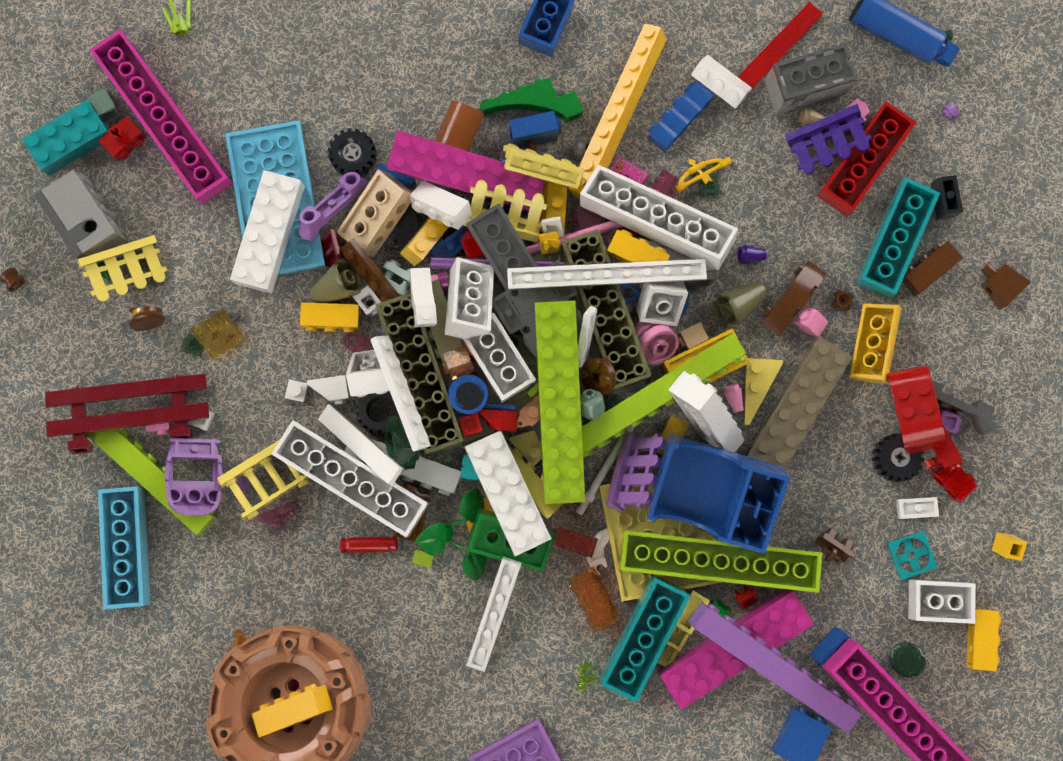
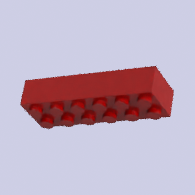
[816,101,917,217]

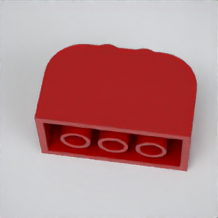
[887,365,946,454]

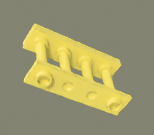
[217,440,310,520]

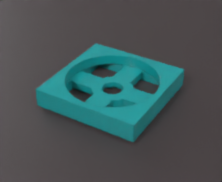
[887,531,938,580]

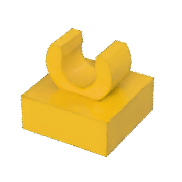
[538,231,561,255]

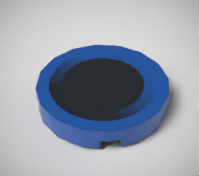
[449,375,488,414]

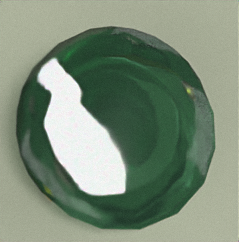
[889,642,926,678]

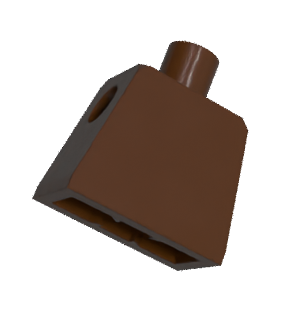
[980,263,1031,310]

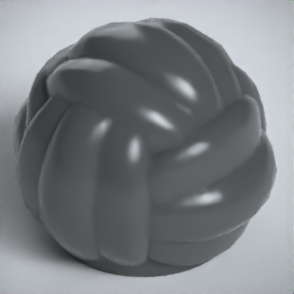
[572,140,590,161]

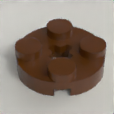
[579,357,615,396]

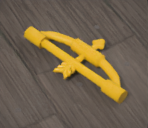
[674,157,732,194]

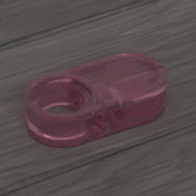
[343,332,374,353]

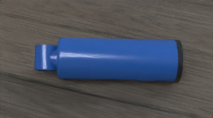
[848,0,960,67]

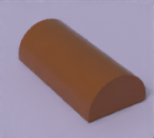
[434,100,484,152]

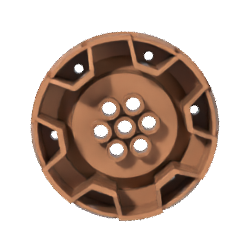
[205,625,372,761]

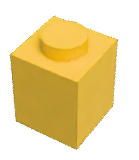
[992,532,1027,561]

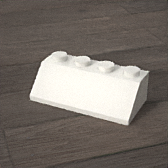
[445,257,494,339]

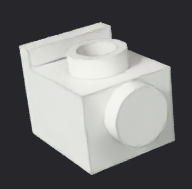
[353,285,381,317]

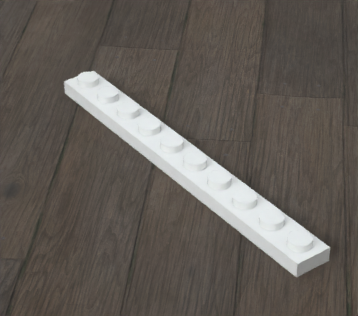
[507,259,707,290]

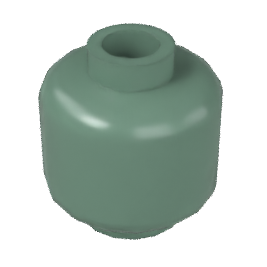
[580,389,605,420]

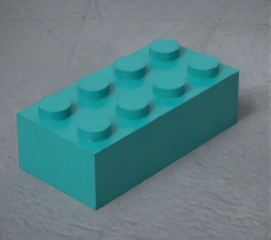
[22,99,109,176]

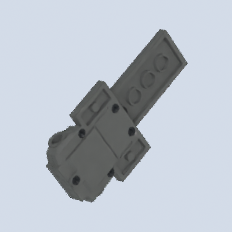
[466,204,583,357]

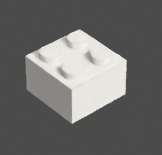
[636,281,688,326]

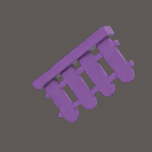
[606,432,666,511]

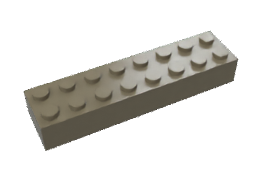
[744,337,852,469]

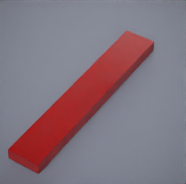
[738,2,823,90]

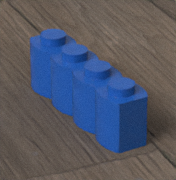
[648,80,715,153]

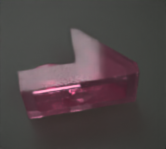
[256,501,299,531]

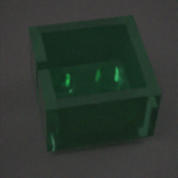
[384,415,419,470]

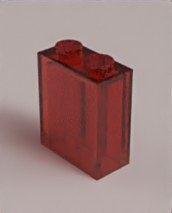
[552,526,598,558]

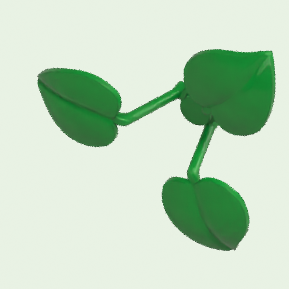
[415,487,487,580]

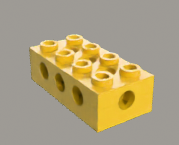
[661,328,750,385]

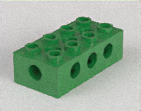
[466,508,555,572]

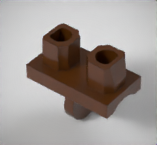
[815,528,855,563]

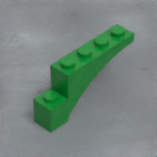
[479,78,583,123]

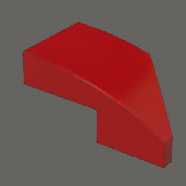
[460,226,484,259]
[478,409,517,432]

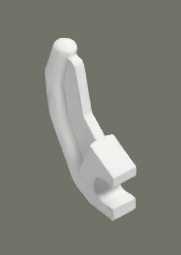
[586,528,609,576]

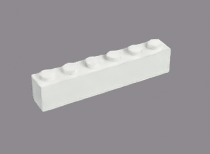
[345,439,461,496]

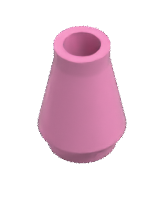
[723,383,744,413]

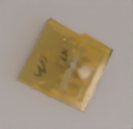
[190,308,246,360]

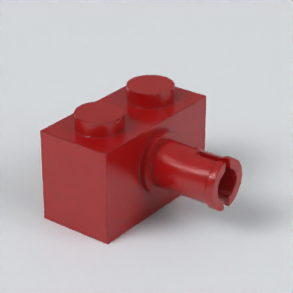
[98,116,147,162]

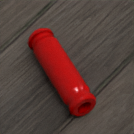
[340,536,398,553]

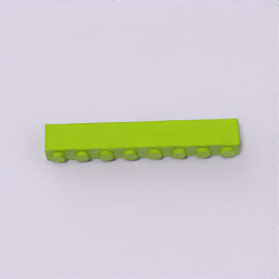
[87,414,217,535]

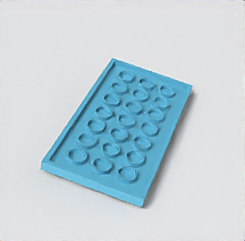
[225,120,326,275]

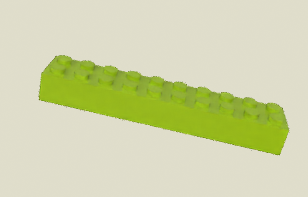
[534,301,585,504]
[582,333,747,459]
[619,531,822,593]

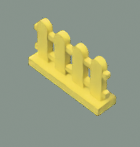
[503,144,584,189]
[463,180,547,243]
[77,235,167,302]

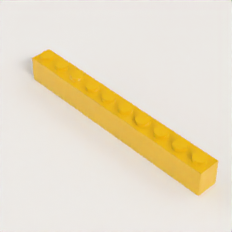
[569,24,667,199]

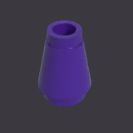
[737,245,767,264]

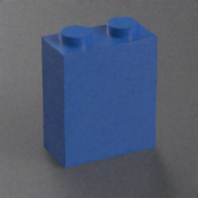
[509,111,561,149]
[771,706,832,761]

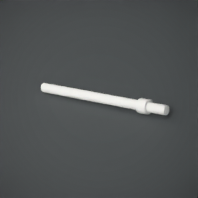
[575,426,635,516]

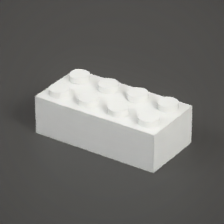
[462,313,536,403]

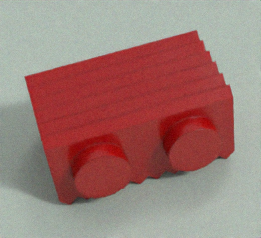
[929,465,978,502]

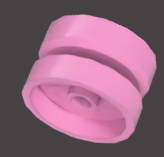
[634,321,679,365]

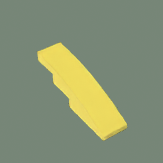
[657,590,710,667]

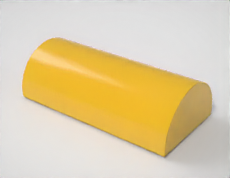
[849,303,902,384]

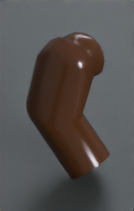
[404,482,431,502]

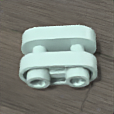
[382,260,411,296]

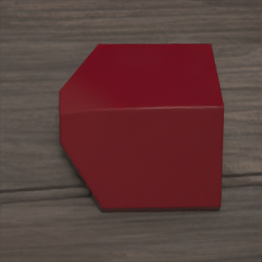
[321,229,344,267]

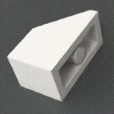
[307,375,351,405]

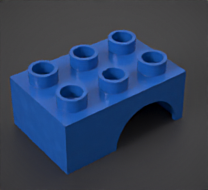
[646,434,790,554]

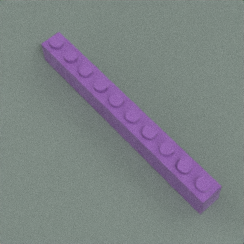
[688,602,862,733]

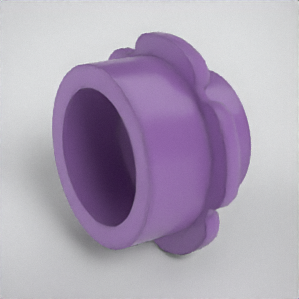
[942,103,960,120]

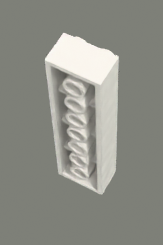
[580,165,738,270]
[271,420,429,538]

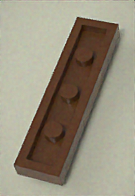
[340,238,400,302]

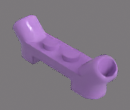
[298,172,369,241]

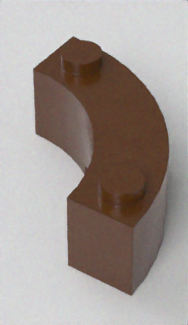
[761,260,826,337]

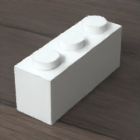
[691,55,752,109]
[409,181,472,230]

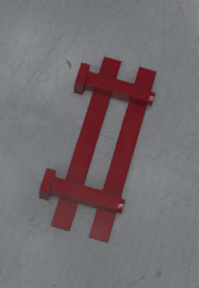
[45,373,210,455]

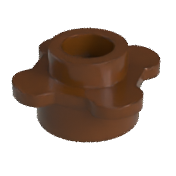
[832,290,853,311]

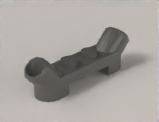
[932,380,995,434]

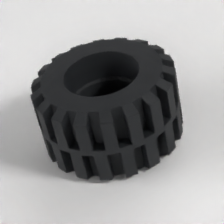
[355,391,402,435]

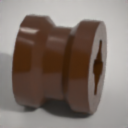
[0,268,25,292]

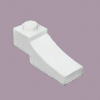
[409,268,437,327]

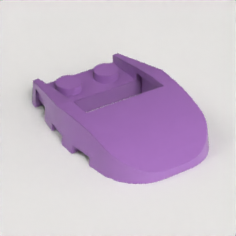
[165,438,224,516]

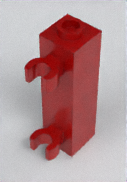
[924,425,963,472]

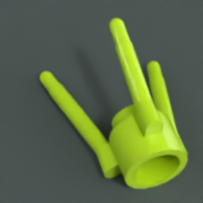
[162,0,192,36]

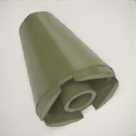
[310,259,363,303]
[713,282,767,328]

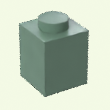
[88,88,121,121]

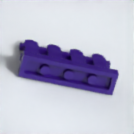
[785,104,871,175]

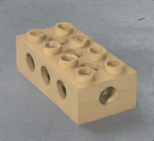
[337,169,412,257]

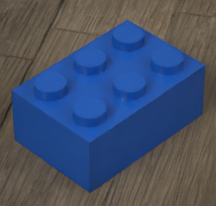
[518,0,575,57]

